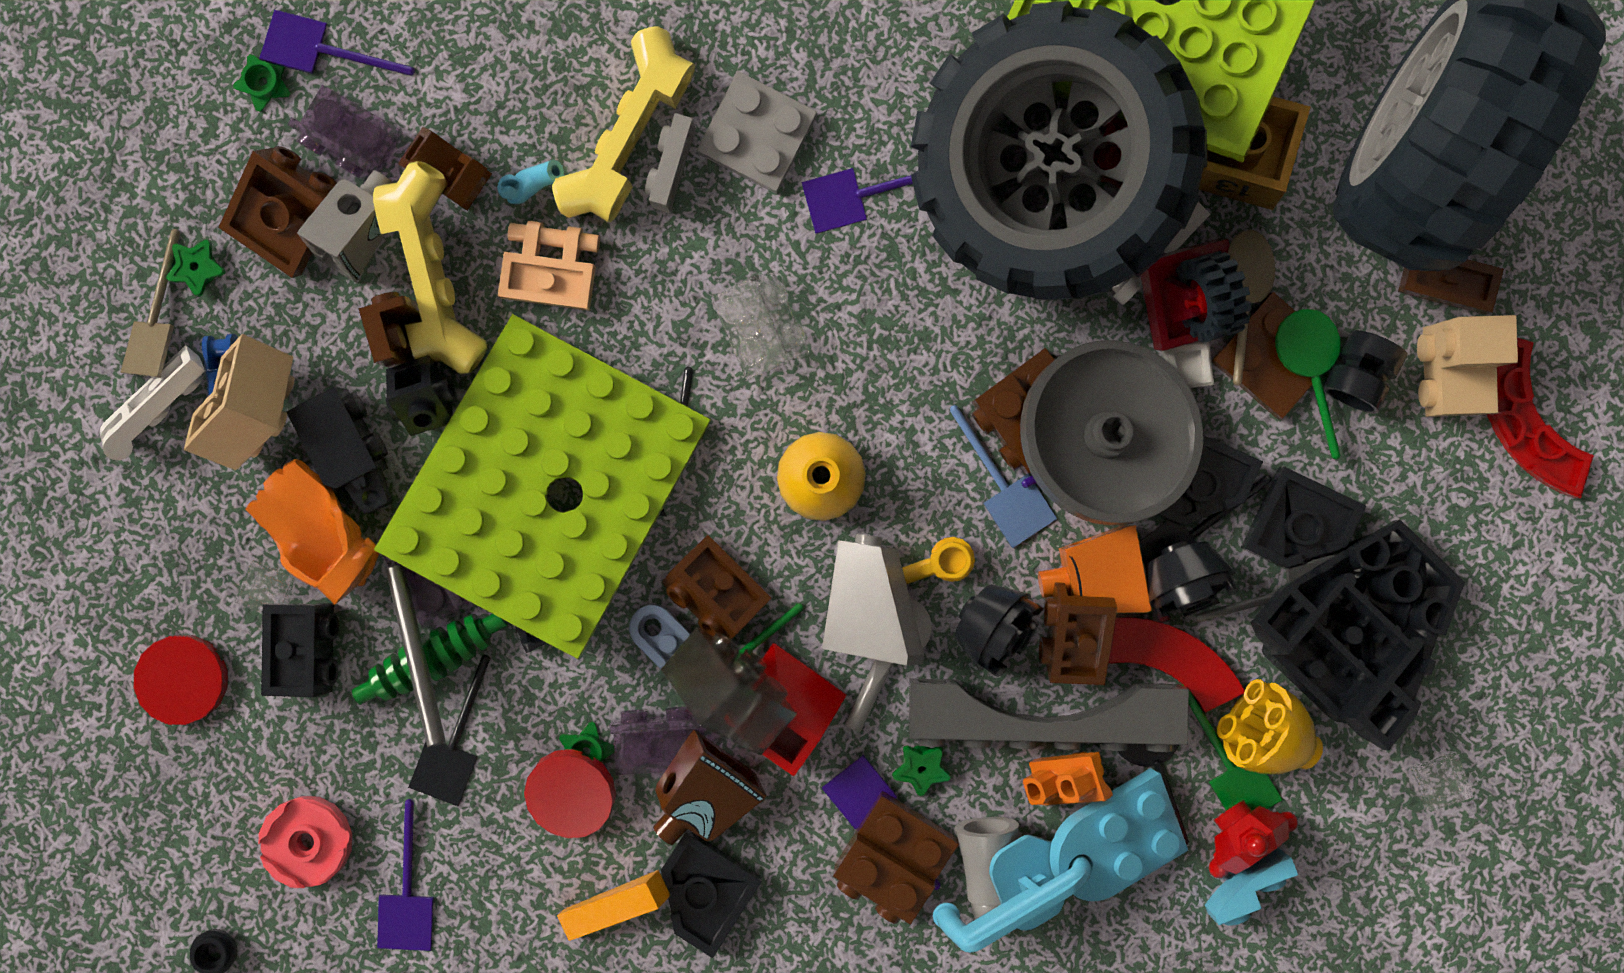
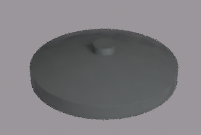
[1020,340,1203,525]

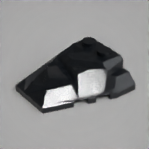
[1250,519,1465,750]

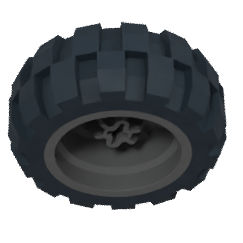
[910,1,1207,301]

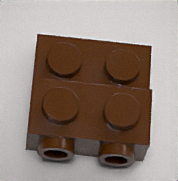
[218,146,337,278]
[971,348,1054,474]
[833,791,959,925]

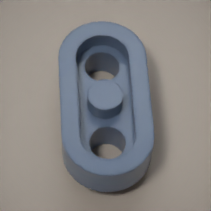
[629,604,706,682]

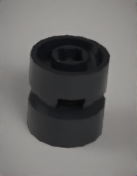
[1323,330,1408,414]

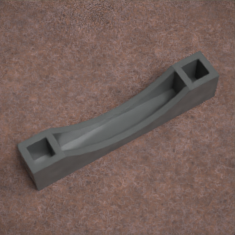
[908,678,1189,752]

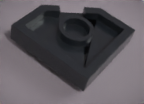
[1157,435,1263,526]
[1241,467,1367,568]
[661,829,762,958]

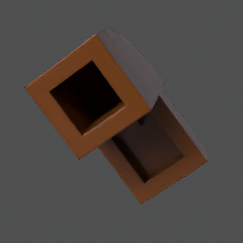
[398,127,492,211]

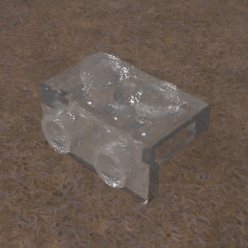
[711,273,809,381]

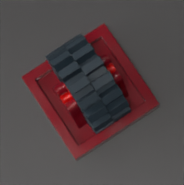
[1140,238,1251,351]

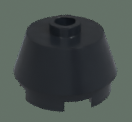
[1146,541,1238,622]
[955,584,1043,677]

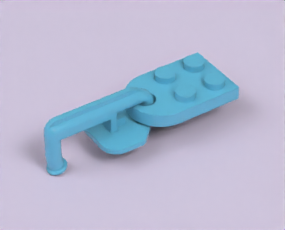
[933,768,1188,953]

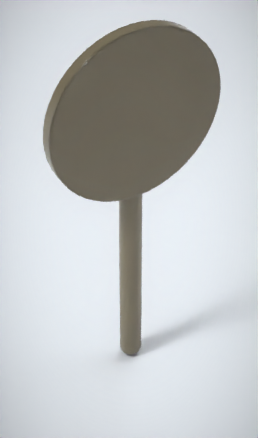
[1228,230,1275,386]

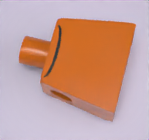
[1038,525,1151,613]

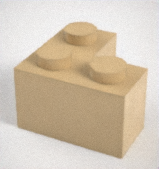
[1417,315,1518,417]
[184,334,294,470]

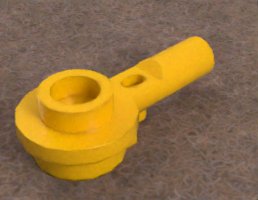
[902,536,975,585]

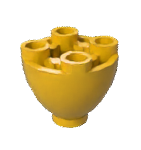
[777,432,866,521]
[1217,679,1323,775]

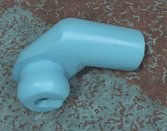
[497,160,564,204]

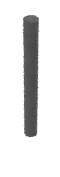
[386,565,446,747]

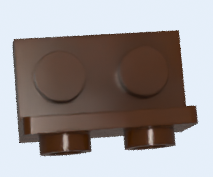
[358,292,421,368]
[662,535,771,644]
[1038,582,1117,685]

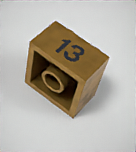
[1199,96,1311,210]

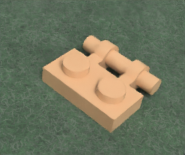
[498,221,600,311]

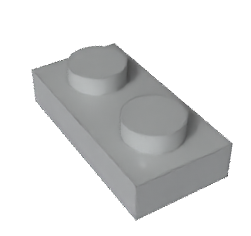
[645,113,696,214]

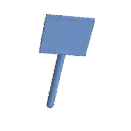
[950,405,1057,548]

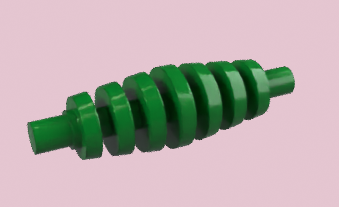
[352,614,508,705]

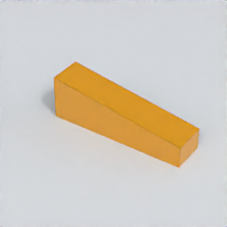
[557,870,670,941]

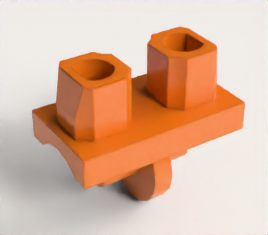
[1023,752,1113,805]

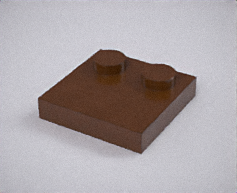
[1211,292,1341,420]

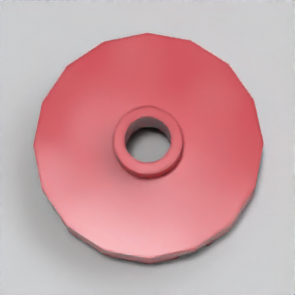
[258,796,352,888]

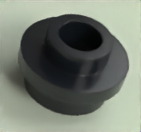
[190,929,237,973]

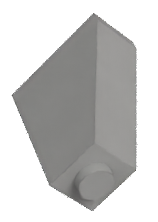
[822,533,924,666]

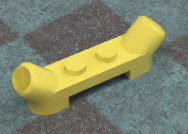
[552,26,695,222]
[373,161,487,374]

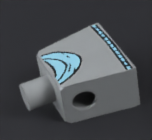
[297,170,393,283]

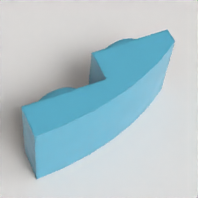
[1205,848,1298,926]

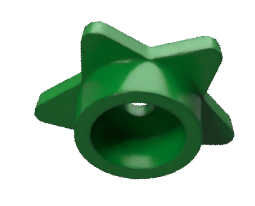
[233,54,291,112]
[166,239,226,297]
[559,722,616,762]
[892,745,951,796]

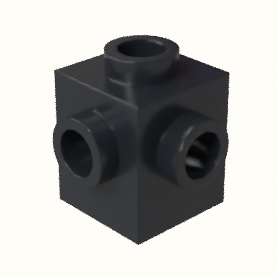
[386,355,457,436]

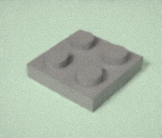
[696,71,817,194]

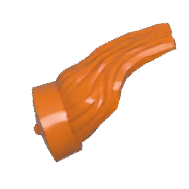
[245,459,379,605]

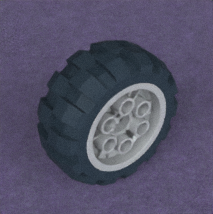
[1332,0,1606,271]

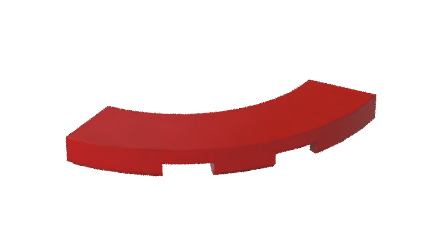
[1487,337,1594,498]
[1108,616,1245,713]

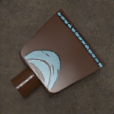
[653,729,766,845]

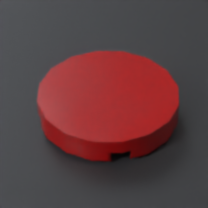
[133,635,228,725]
[524,749,616,839]

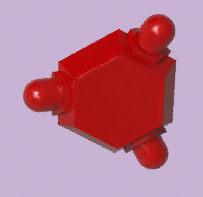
[1209,799,1298,879]

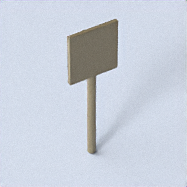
[120,229,180,378]

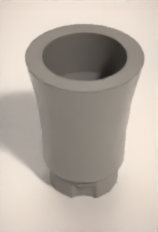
[955,816,1019,920]

